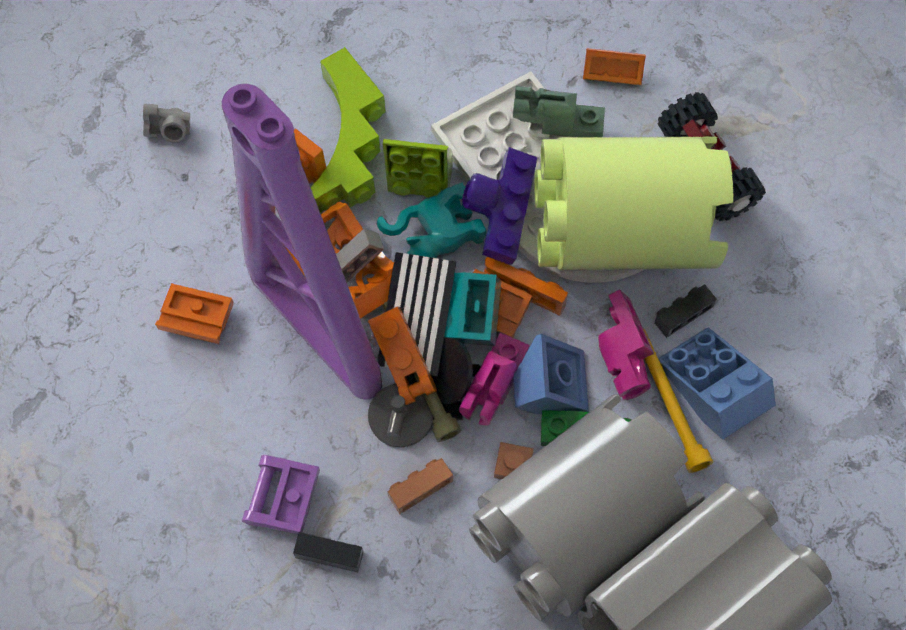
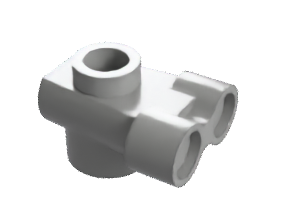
[143,104,190,142]

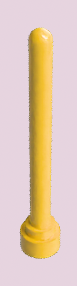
[643,328,713,473]

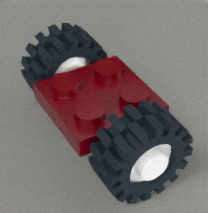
[658,92,766,221]

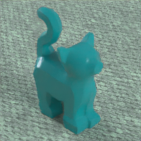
[376,182,487,258]

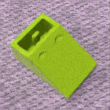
[383,139,453,198]

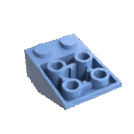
[658,327,776,440]

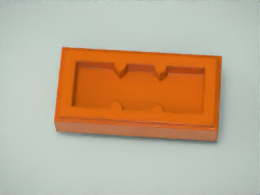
[583,48,646,85]

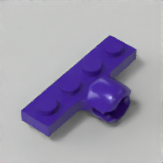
[462,147,537,265]

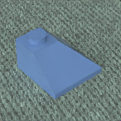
[513,334,589,415]

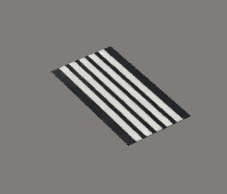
[377,252,457,376]

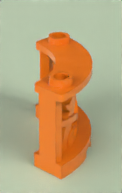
[285,202,394,319]

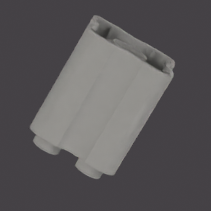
[577,483,832,630]

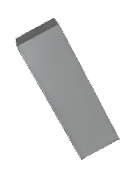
[336,229,384,282]

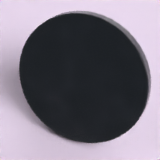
[431,337,481,404]

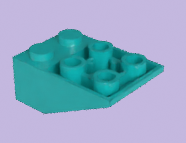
[444,272,502,346]

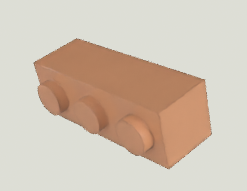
[387,458,453,515]

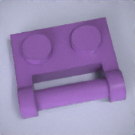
[242,455,320,535]

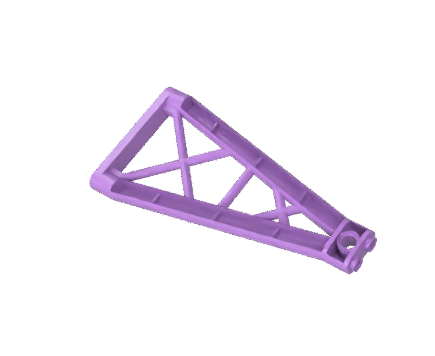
[221,83,382,400]

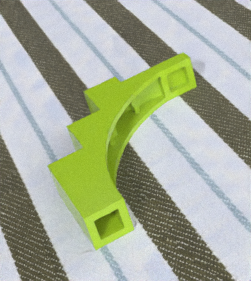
[311,47,386,213]

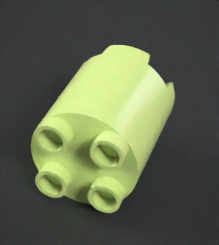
[534,137,733,270]

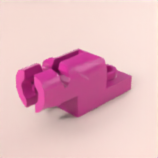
[598,289,654,400]
[459,332,530,426]

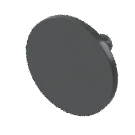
[368,384,434,447]

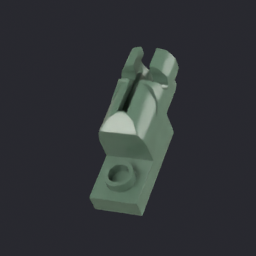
[513,86,605,137]

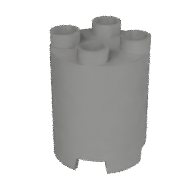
[469,394,705,621]

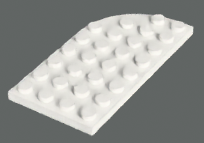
[431,71,645,283]

